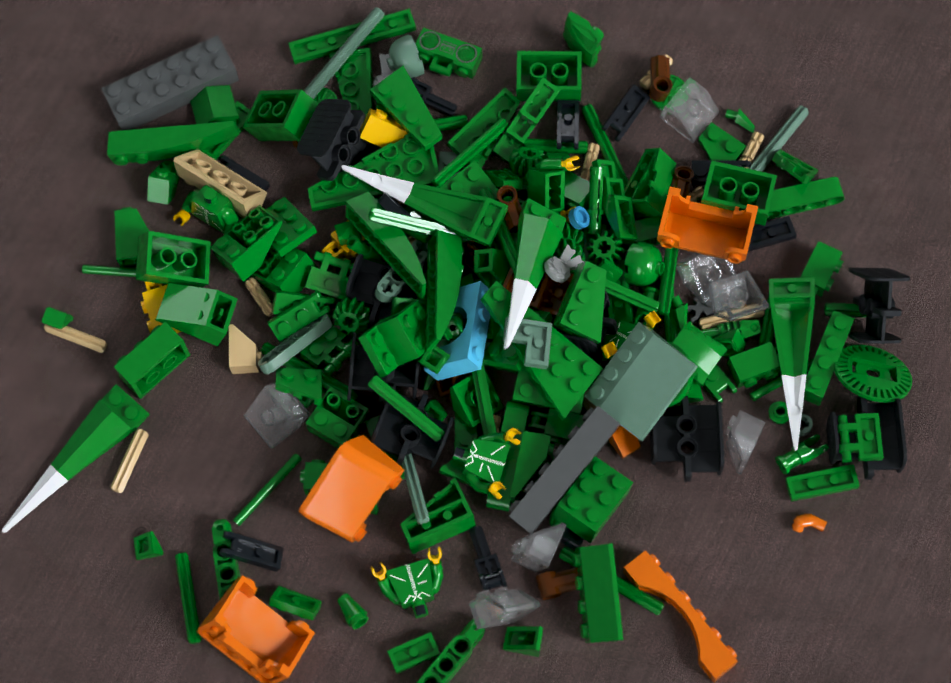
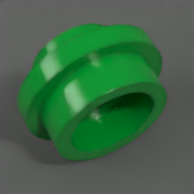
[768,401,789,424]

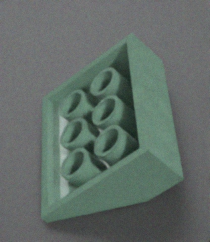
[585,322,698,441]

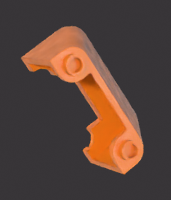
[657,187,758,264]
[298,435,405,543]
[197,575,315,683]

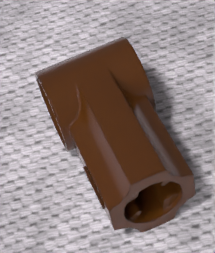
[649,55,673,102]
[671,166,694,199]
[497,185,522,233]
[535,568,578,600]

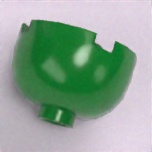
[624,241,665,286]

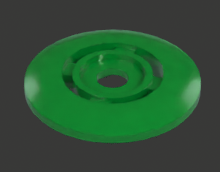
[834,345,912,403]

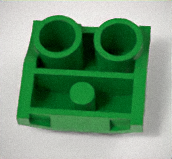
[563,11,604,67]
[673,321,727,386]

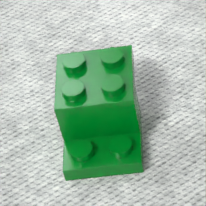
[358,300,427,378]

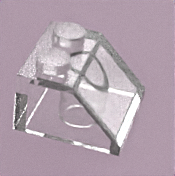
[659,77,719,143]
[676,253,740,303]
[244,383,310,449]
[725,410,766,475]
[511,523,567,572]
[469,587,541,629]

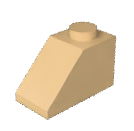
[229,324,263,374]

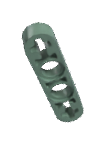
[375,240,428,303]
[258,314,332,374]

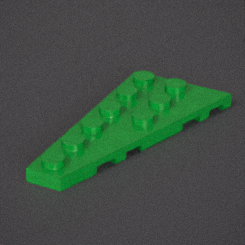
[308,134,439,212]
[481,281,603,421]

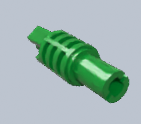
[700,320,761,340]

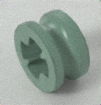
[799,414,813,437]

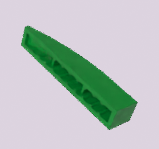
[107,121,240,166]
[346,191,426,300]
[426,230,464,352]

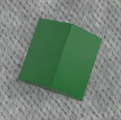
[190,85,239,124]
[450,371,504,428]

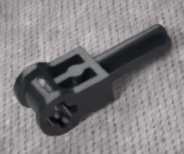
[411,77,457,116]
[469,526,507,594]

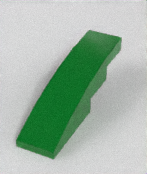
[492,78,561,164]
[592,159,637,240]

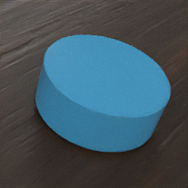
[568,206,590,230]

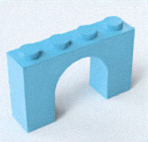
[424,281,490,381]

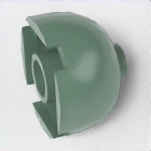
[386,35,425,78]

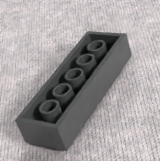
[101,35,239,130]
[508,406,620,534]

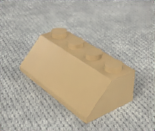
[173,149,267,218]

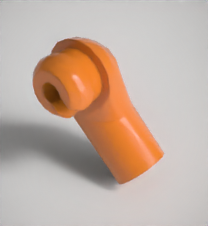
[792,513,827,533]

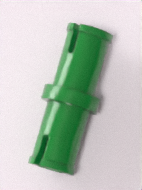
[346,235,386,265]

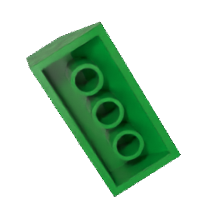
[573,543,623,643]

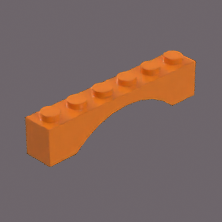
[623,550,738,683]

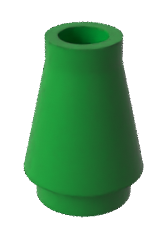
[337,593,369,629]

